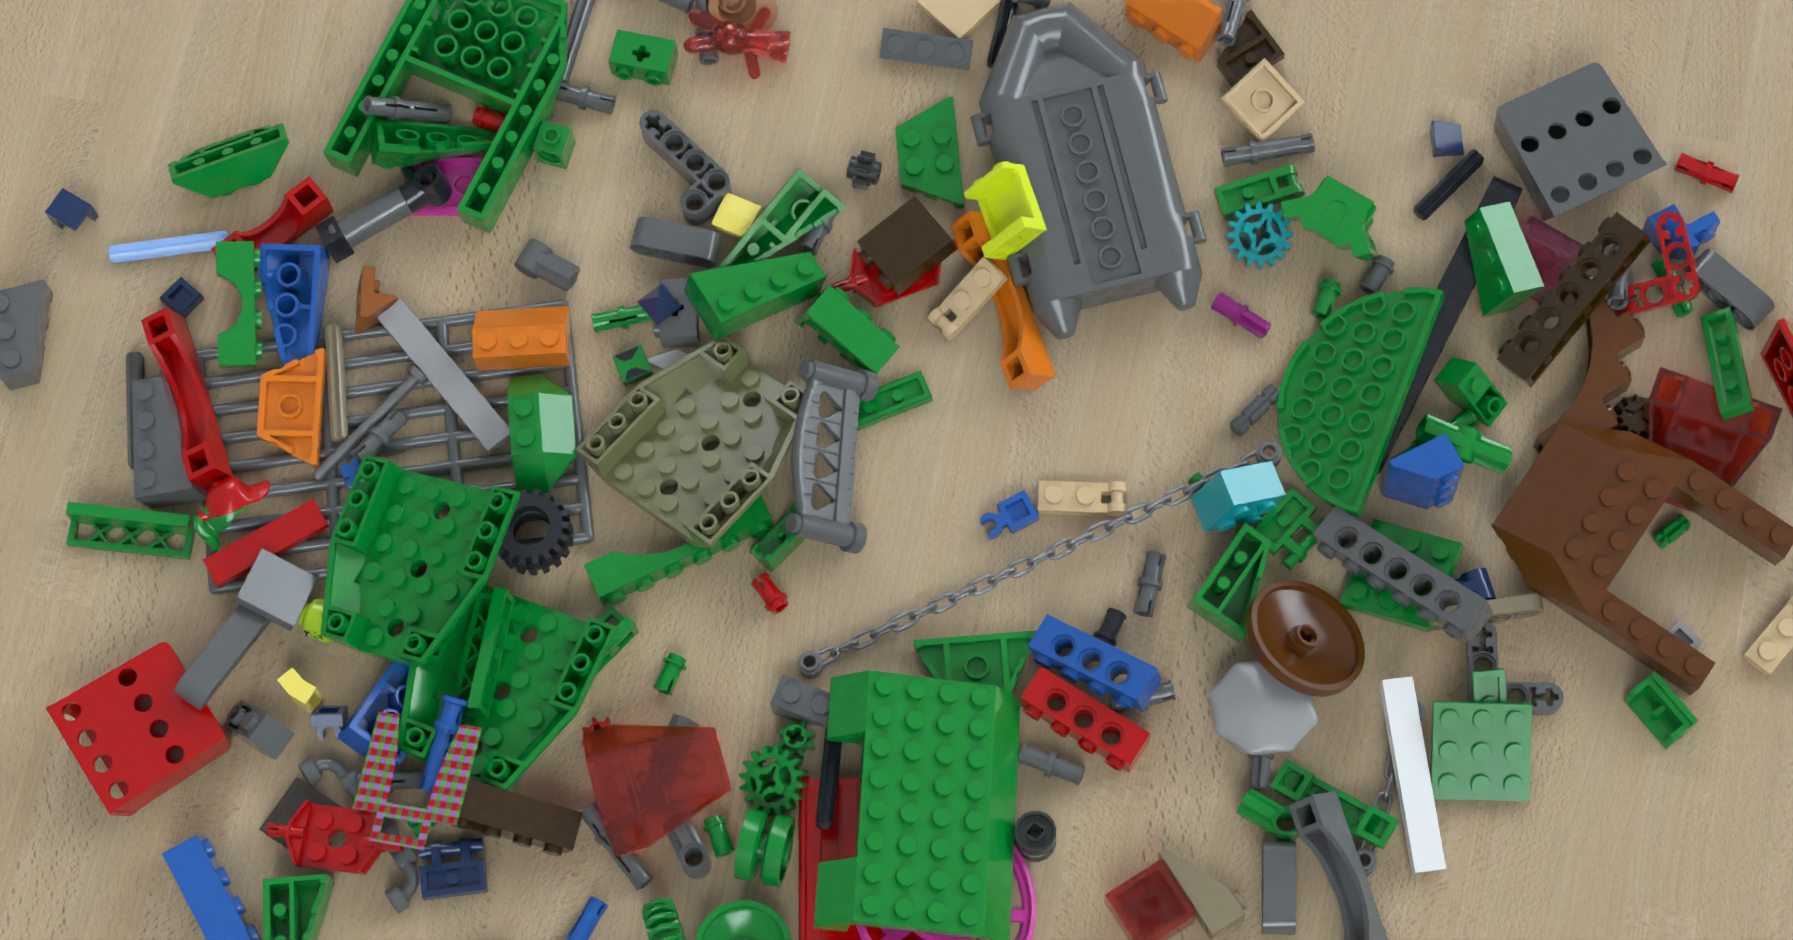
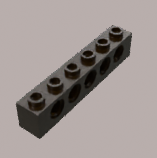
[1497,212,1651,388]

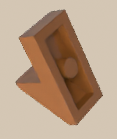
[355,266,398,334]

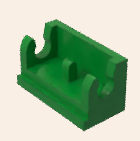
[749,503,806,573]
[1623,671,1698,749]

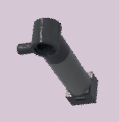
[315,164,452,264]

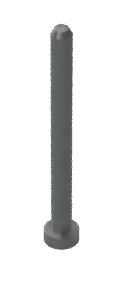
[313,365,428,482]

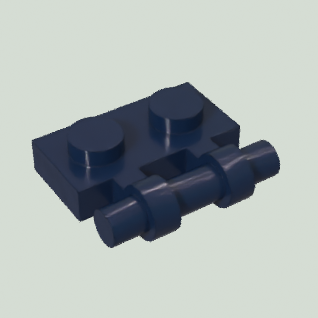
[418,837,488,901]

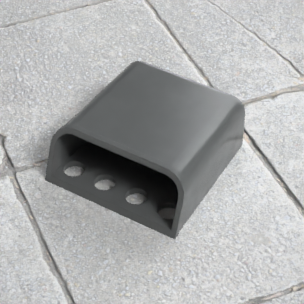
[1493,63,1667,221]

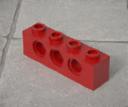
[1021,666,1151,773]

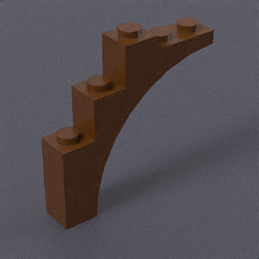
[1533,273,1645,454]

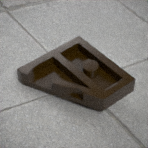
[1217,10,1285,87]

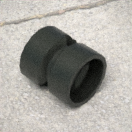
[1014,811,1056,862]

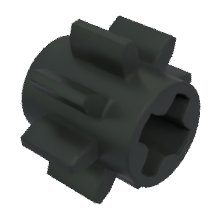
[846,150,882,190]

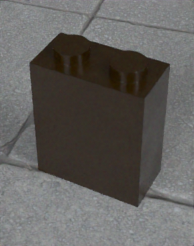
[857,196,956,296]

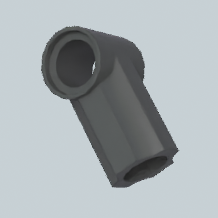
[514,239,580,292]
[662,811,712,879]

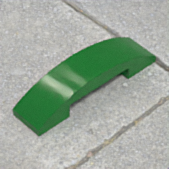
[1270,759,1400,849]

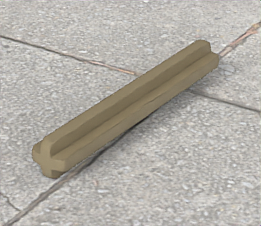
[325,324,349,442]

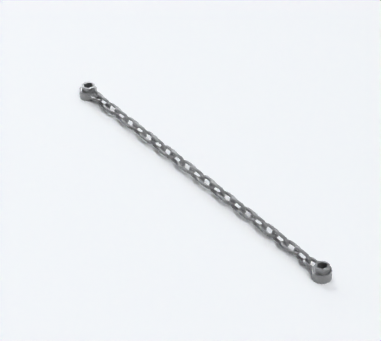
[797,441,1282,679]

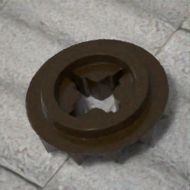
[1613,394,1663,441]

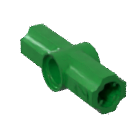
[1415,414,1513,474]

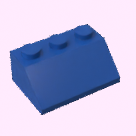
[1381,433,1464,510]

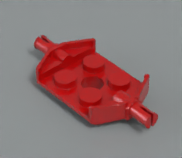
[830,238,959,308]
[265,800,404,875]

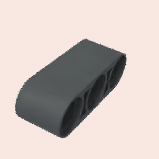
[629,217,723,268]
[1684,249,1775,330]
[1262,841,1296,935]

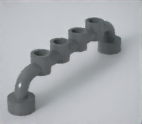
[298,758,419,914]

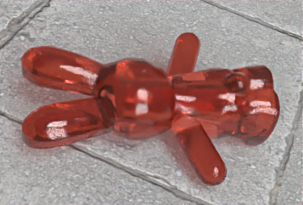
[683,7,791,79]

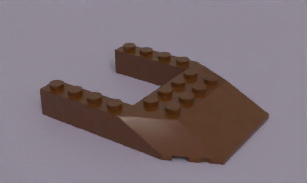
[1491,422,1793,695]

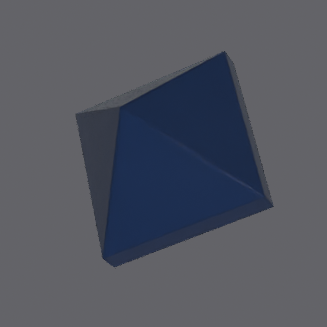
[638,284,681,326]

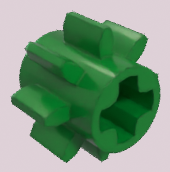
[777,720,816,760]

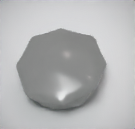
[1209,661,1318,755]

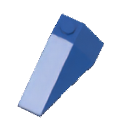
[259,243,330,366]
[337,661,409,766]

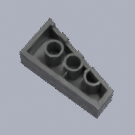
[132,376,207,509]

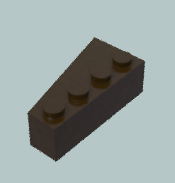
[452,779,583,856]

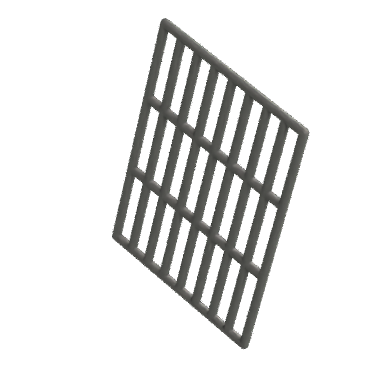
[195,300,594,595]

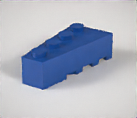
[162,835,261,940]

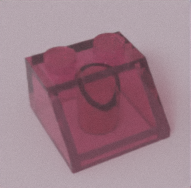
[1521,216,1583,302]

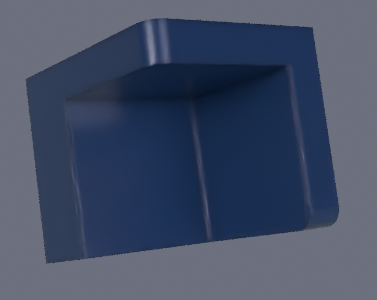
[45,188,99,231]

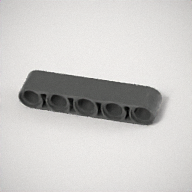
[173,605,271,710]

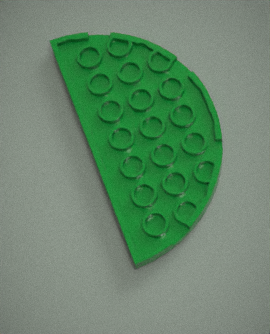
[1277,287,1445,517]

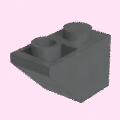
[222,701,295,760]

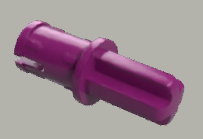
[1211,292,1271,338]

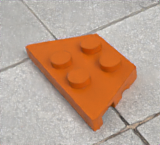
[257,348,327,467]

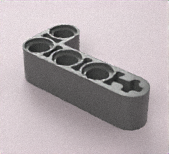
[639,110,732,226]

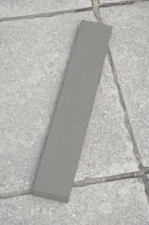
[377,299,510,454]

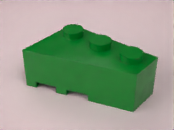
[263,874,335,940]

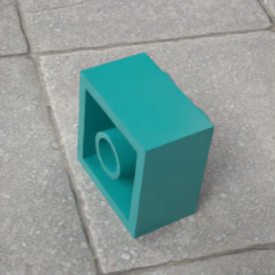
[1191,461,1286,533]

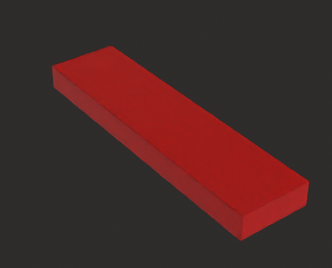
[203,498,330,588]

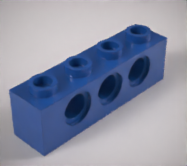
[1028,614,1162,711]

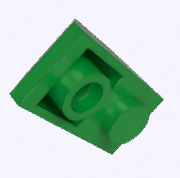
[1434,357,1508,427]

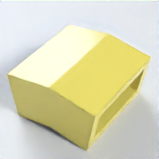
[711,193,762,239]
[277,667,324,713]

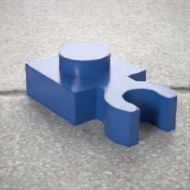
[980,490,1039,540]

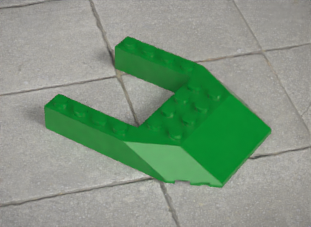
[323,0,568,233]

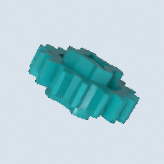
[1225,201,1293,270]

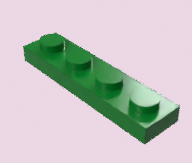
[1700,306,1755,420]

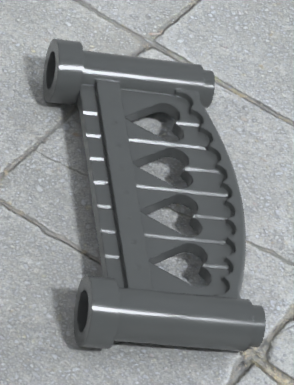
[785,359,879,554]

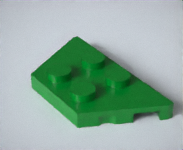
[895,97,964,209]
[913,630,1036,695]

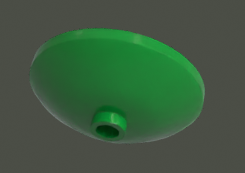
[695,900,792,940]

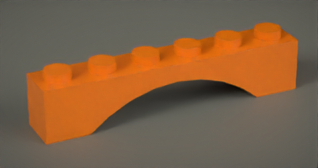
[950,210,1056,390]

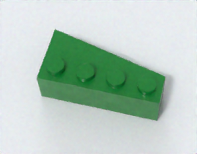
[684,252,826,341]

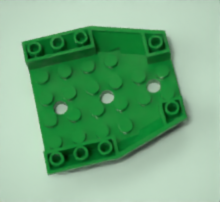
[320,454,521,668]
[398,584,618,791]

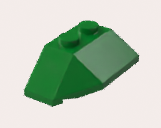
[168,123,289,198]
[507,374,577,494]

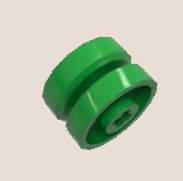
[734,808,795,888]

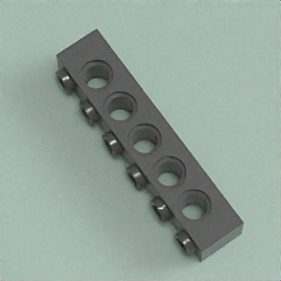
[1312,506,1493,643]

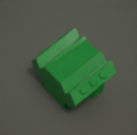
[1280,175,1378,261]

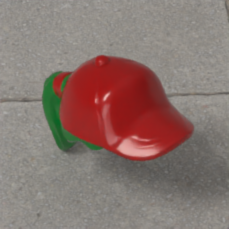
[192,476,270,554]

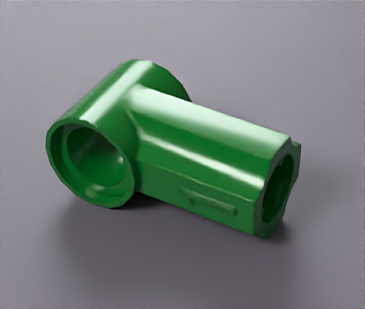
[1236,788,1299,841]

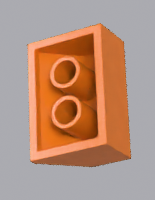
[1125,0,1222,63]
[472,306,570,371]

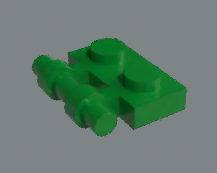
[1255,488,1326,570]

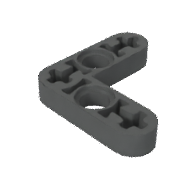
[1466,621,1564,715]

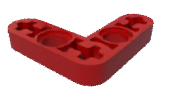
[1616,212,1701,316]

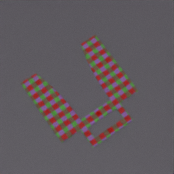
[352,712,482,850]

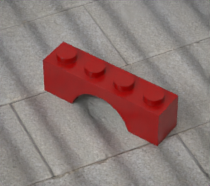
[211,176,334,271]

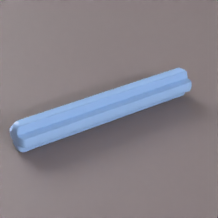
[108,231,229,263]

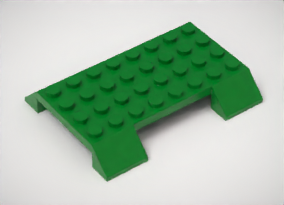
[814,670,1021,940]

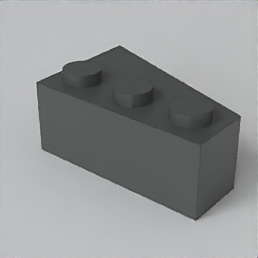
[0,279,53,391]

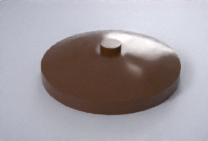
[1245,580,1365,697]

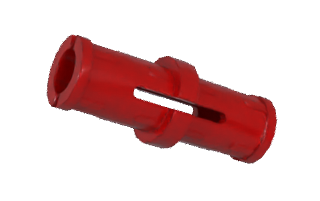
[1674,152,1740,193]

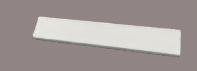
[1379,676,1446,874]

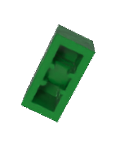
[608,29,678,86]

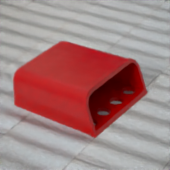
[46,642,231,816]

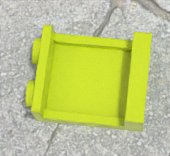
[964,161,1047,260]

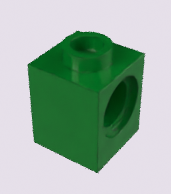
[533,120,576,169]

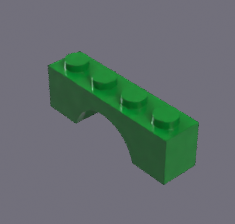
[216,241,262,368]

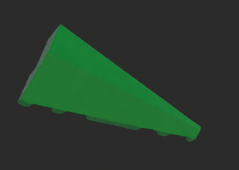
[717,168,846,268]

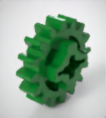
[739,745,809,815]

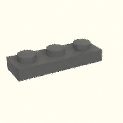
[879,28,974,70]

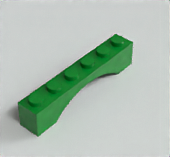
[584,495,774,606]

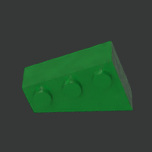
[1464,201,1544,317]
[795,285,900,374]
[1186,523,1271,643]

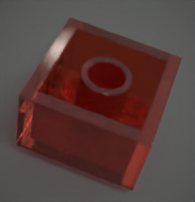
[1104,860,1197,940]

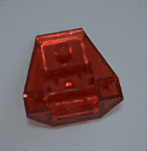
[1648,367,1782,513]
[583,724,732,857]

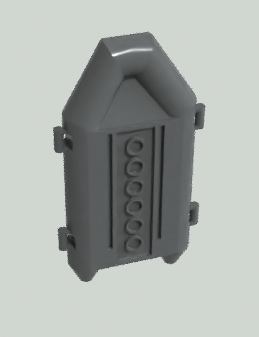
[970,2,1207,339]

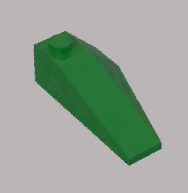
[370,118,496,169]

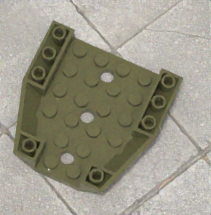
[575,336,805,547]

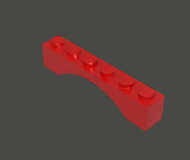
[141,307,233,491]

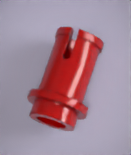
[472,105,506,131]
[751,573,788,614]

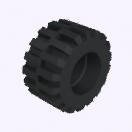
[498,489,574,575]

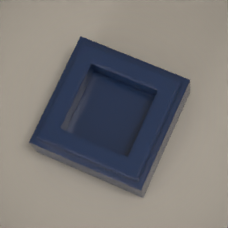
[160,277,204,318]

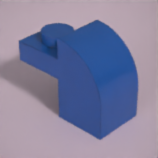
[1643,204,1721,260]

